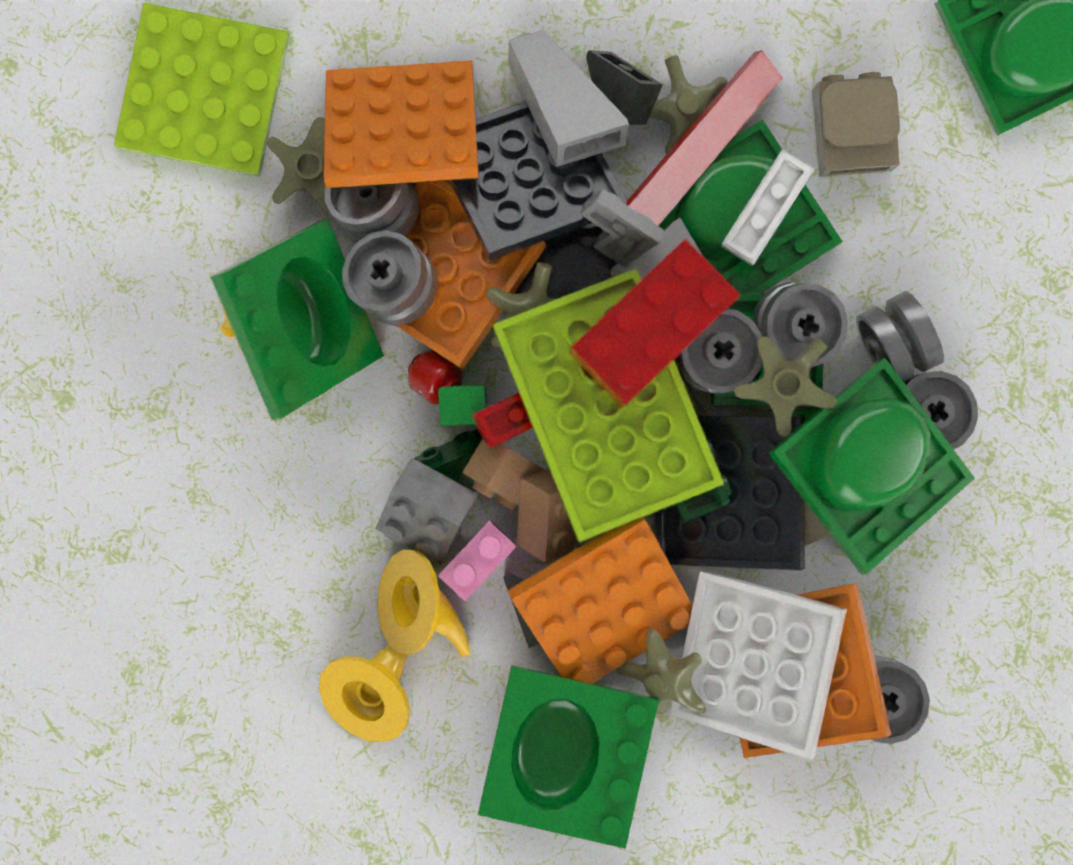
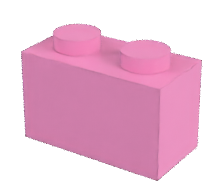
[438,520,517,601]

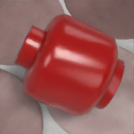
[408,350,463,405]

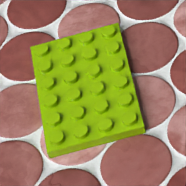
[493,268,724,542]

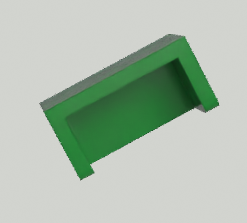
[439,385,487,428]

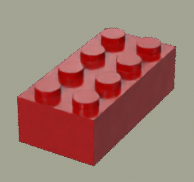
[569,238,740,409]

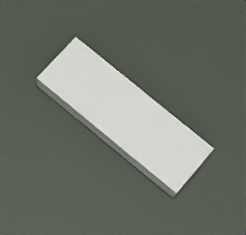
[721,149,814,266]

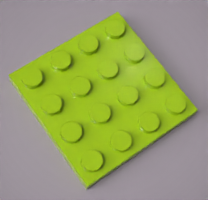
[114,3,289,177]

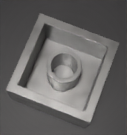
[375,458,478,565]

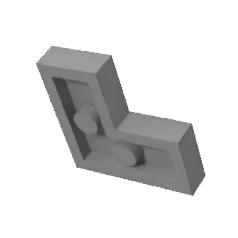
[580,189,665,267]

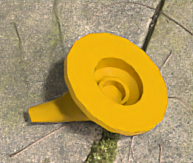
[377,549,471,657]
[319,644,411,742]

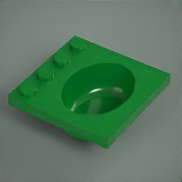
[934,0,1073,136]
[658,119,843,293]
[210,219,384,420]
[769,358,975,574]
[478,665,659,849]

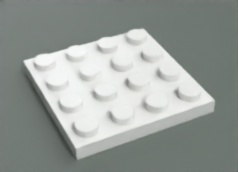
[670,570,847,760]

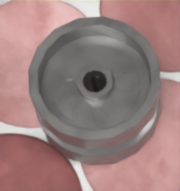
[325,182,419,242]
[342,230,438,326]
[752,282,848,367]
[856,291,944,383]
[674,309,763,393]
[904,371,978,449]
[871,655,930,744]

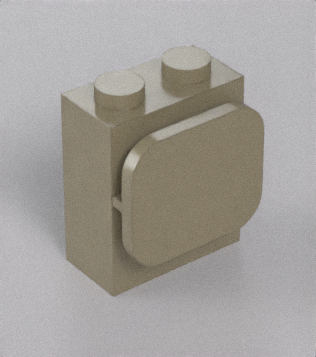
[812,72,900,177]

